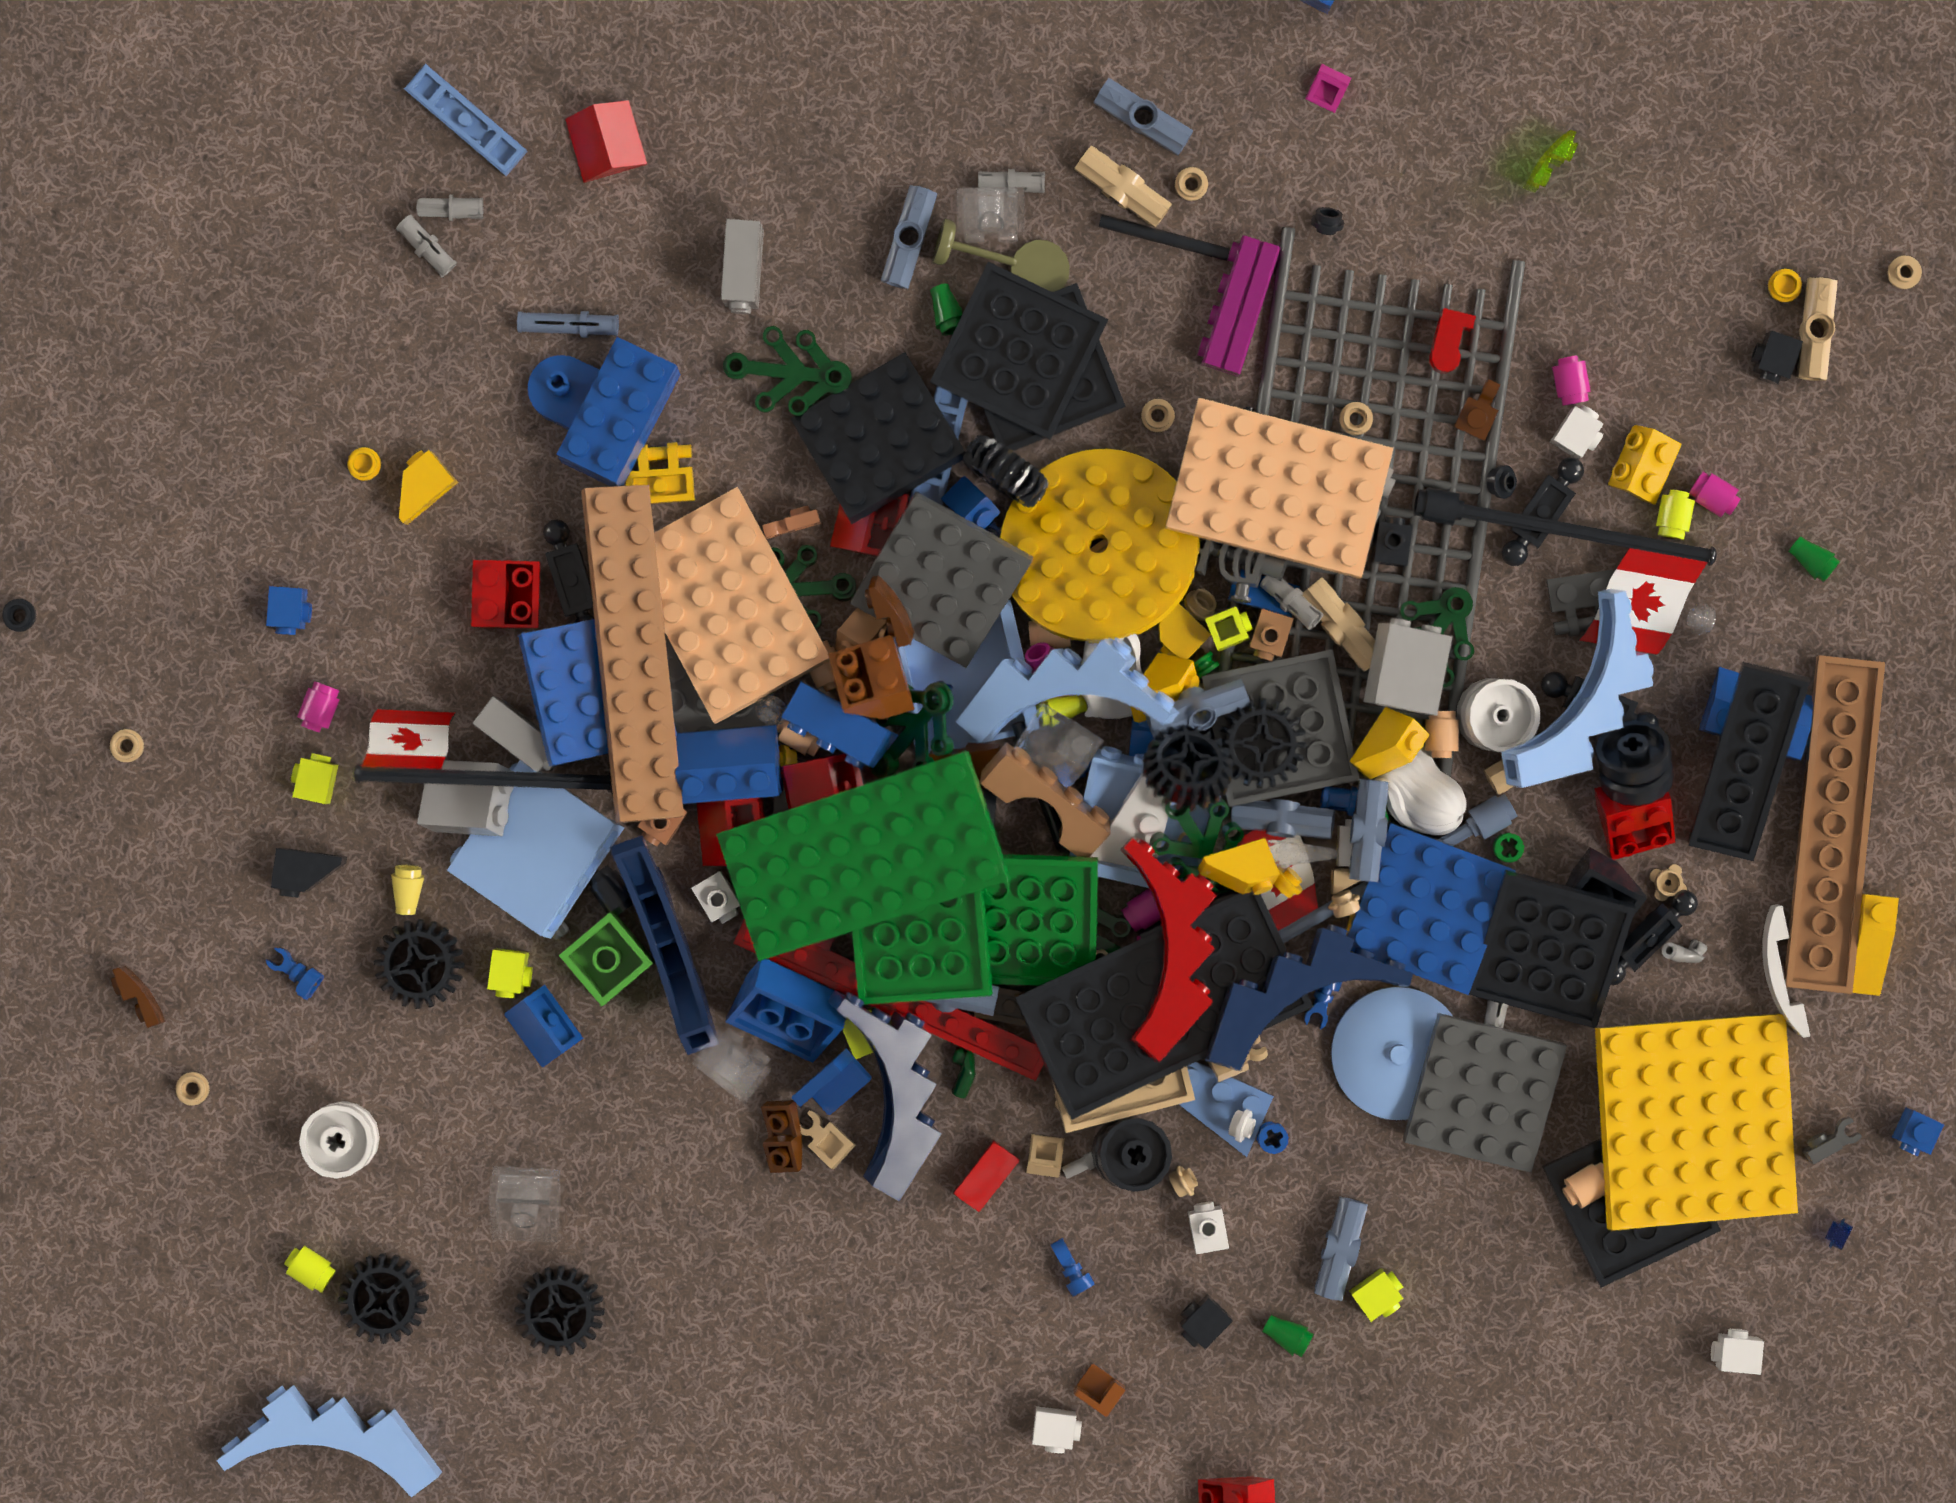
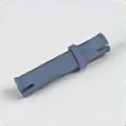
[517,311,619,338]

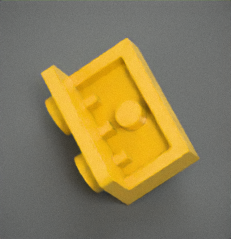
[1608,425,1682,505]

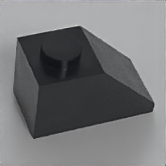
[271,847,347,898]

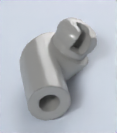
[1662,939,1707,963]

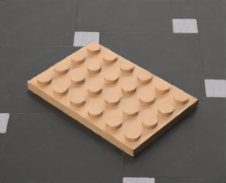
[1165,398,1393,579]
[654,487,830,724]

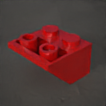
[830,494,910,557]
[471,560,540,629]
[780,753,863,810]
[1594,787,1676,860]
[697,797,765,866]
[1198,1476,1275,1503]

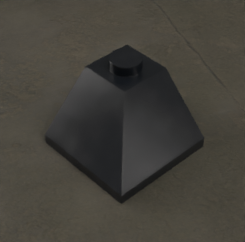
[1565,847,1647,915]

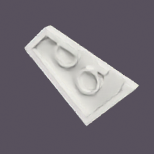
[1090,773,1172,868]

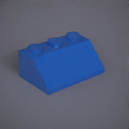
[1699,667,1813,760]
[782,682,898,769]
[675,725,783,804]
[725,959,846,1063]

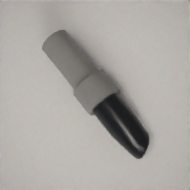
[1061,1152,1095,1179]

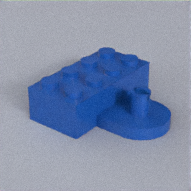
[528,337,681,487]

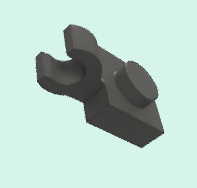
[1801,1117,1862,1164]

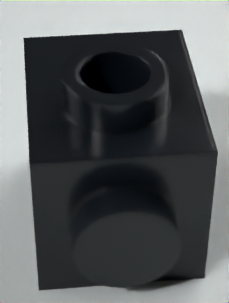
[1751,330,1803,385]
[1371,517,1413,567]
[1180,1294,1233,1350]

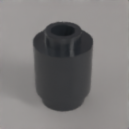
[588,865,633,916]

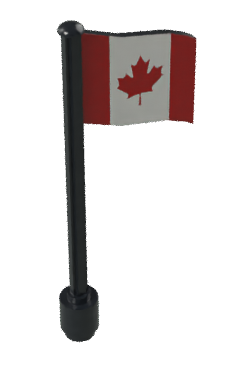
[1413,487,1717,655]
[353,709,613,796]

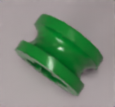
[1194,651,1220,679]
[1493,833,1524,863]

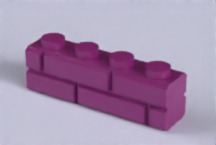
[1197,235,1281,377]

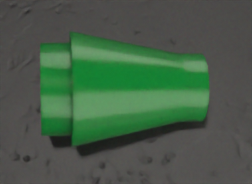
[930,284,964,336]
[1788,536,1840,582]
[1262,1314,1314,1358]

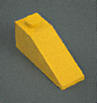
[1853,894,1899,996]

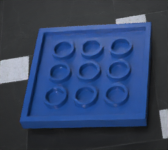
[518,619,677,767]
[1347,823,1516,995]

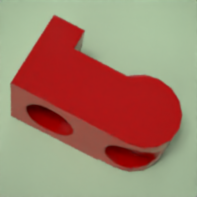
[1429,308,1476,374]

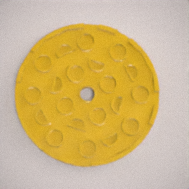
[1000,449,1200,644]

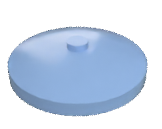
[1331,987,1452,1120]

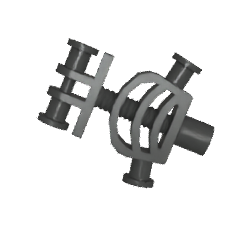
[1196,537,1287,603]

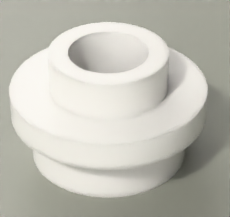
[1229,1109,1256,1142]

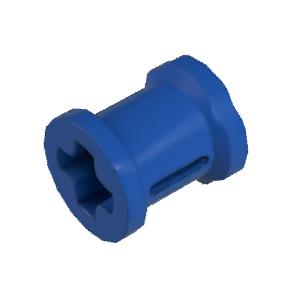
[1319,786,1358,816]
[1257,1121,1288,1154]

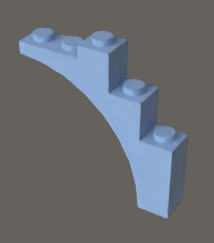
[1501,589,1654,788]
[956,638,1180,743]
[217,1385,442,1497]

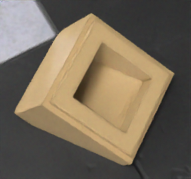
[1331,868,1360,895]
[1026,1134,1064,1178]

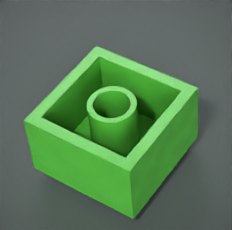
[559,911,655,1006]

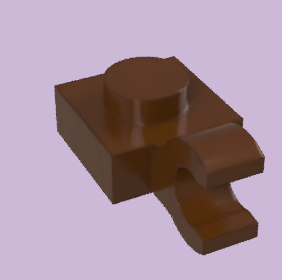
[1454,379,1501,441]

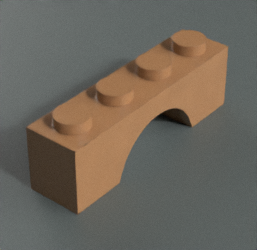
[981,742,1111,857]

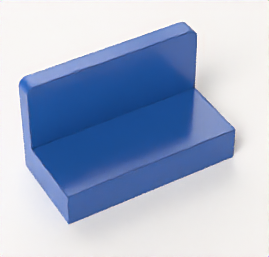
[505,985,583,1067]
[791,1048,872,1115]

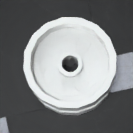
[1456,678,1540,752]
[299,1101,380,1179]

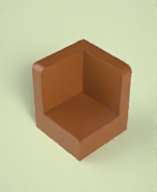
[1073,1364,1126,1417]

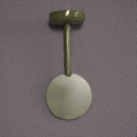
[932,218,1070,292]

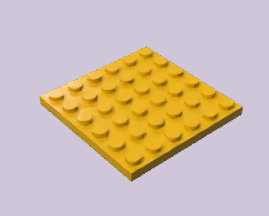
[1595,1013,1798,1230]

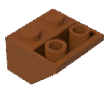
[828,634,915,719]

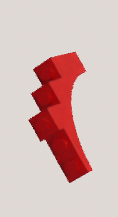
[1120,838,1217,1062]

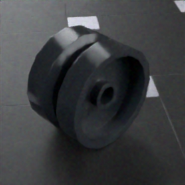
[1596,720,1674,806]
[1091,1116,1172,1192]

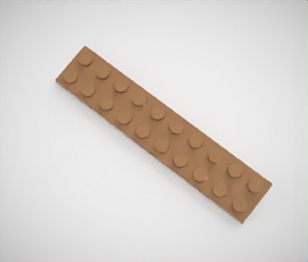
[581,485,684,823]
[1784,655,1885,994]

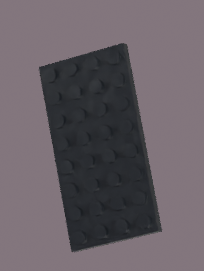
[1014,891,1313,1120]

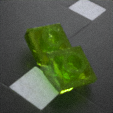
[1522,130,1578,193]

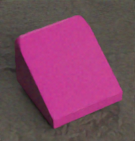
[1305,64,1352,113]

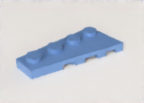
[1179,1062,1274,1157]

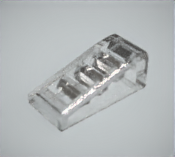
[1268,840,1338,867]

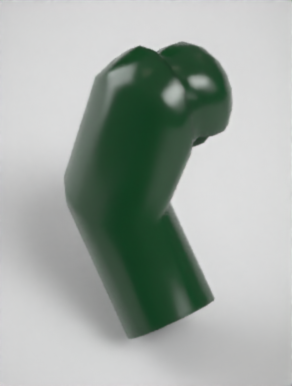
[951,1047,976,1099]

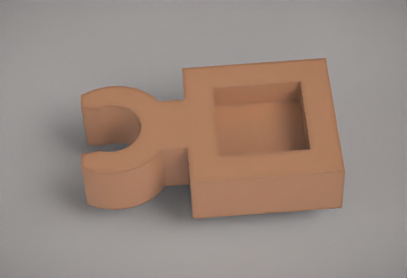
[762,506,821,539]

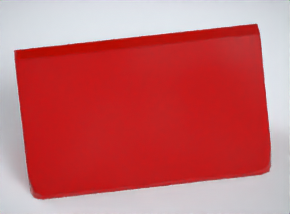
[953,1140,1020,1212]

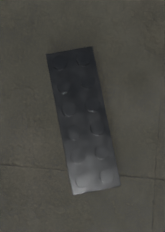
[1688,662,1810,861]

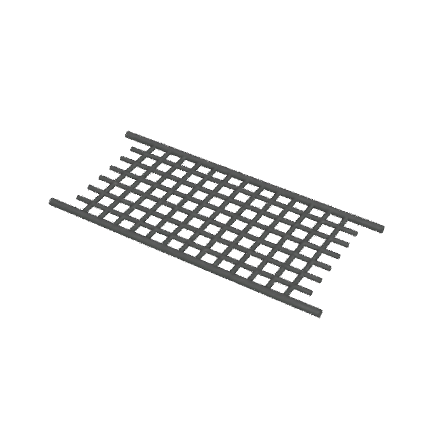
[1209,227,1525,777]

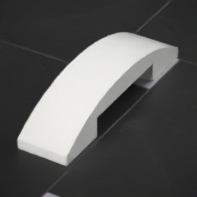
[1762,904,1810,1038]

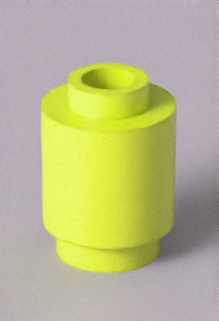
[1656,490,1695,540]
[284,1246,336,1293]

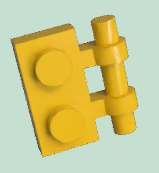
[626,442,695,504]

